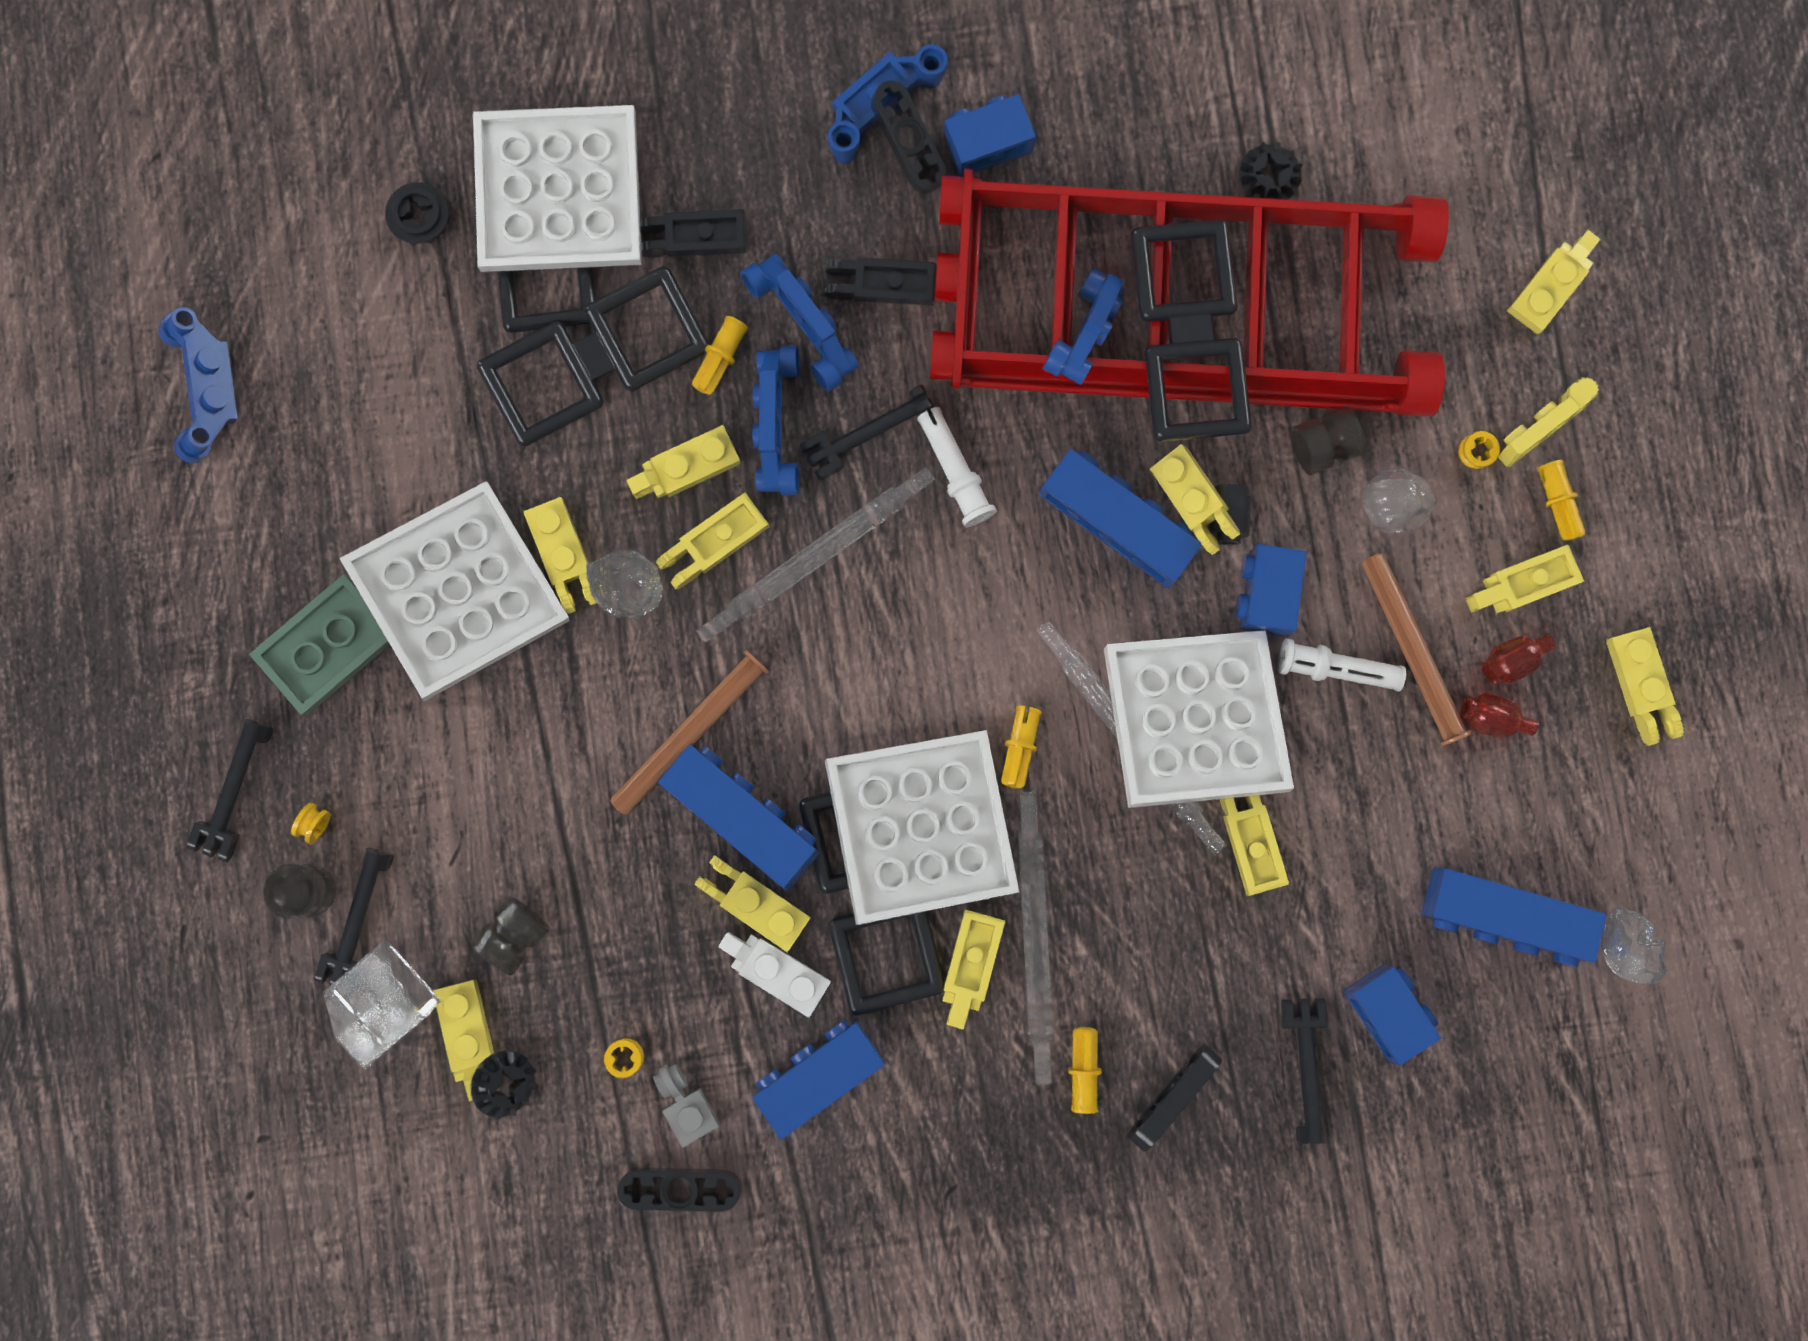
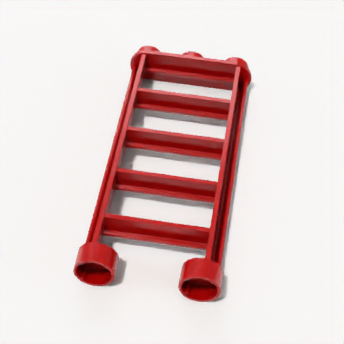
[930,168,1449,417]

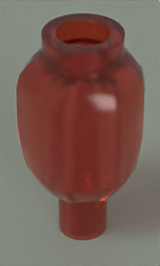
[1481,634,1556,683]
[1460,693,1538,738]

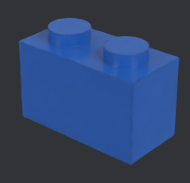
[943,94,1036,177]
[1235,544,1307,637]
[1343,964,1442,1066]

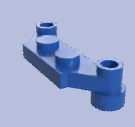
[828,44,948,163]
[740,254,859,393]
[1042,267,1126,385]
[158,307,238,463]
[752,345,800,496]

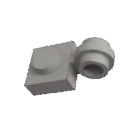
[653,1064,721,1148]

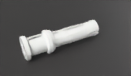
[917,407,997,527]
[1277,638,1406,692]

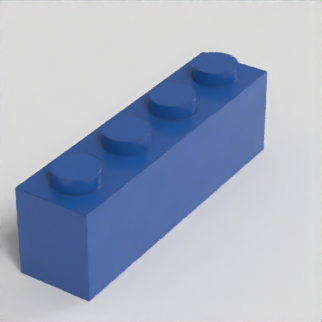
[1039,448,1202,589]
[657,744,820,891]
[1421,868,1607,968]

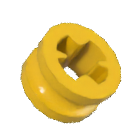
[1458,431,1500,469]
[291,802,331,845]
[604,1038,644,1078]

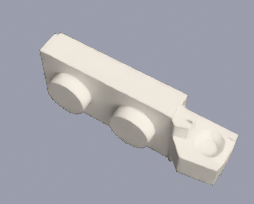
[718,932,831,1018]

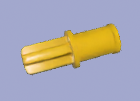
[692,316,748,395]
[1537,459,1585,541]
[1001,705,1042,789]
[1068,1027,1102,1114]

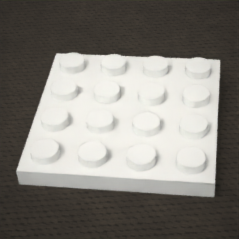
[473,105,642,272]
[339,481,569,701]
[1104,630,1294,808]
[825,730,1019,925]

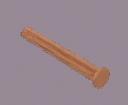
[1362,553,1473,746]
[610,650,769,815]

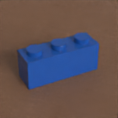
[752,1019,885,1140]

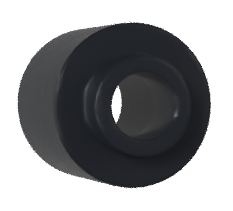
[1209,484,1251,545]

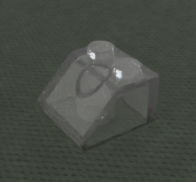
[323,939,441,1069]

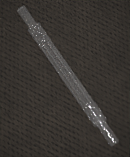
[696,467,935,643]
[1036,620,1226,855]
[1018,792,1054,1085]

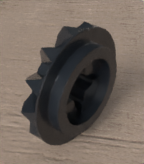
[1239,142,1303,200]
[385,182,451,246]
[471,1050,537,1120]

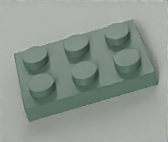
[249,574,390,717]

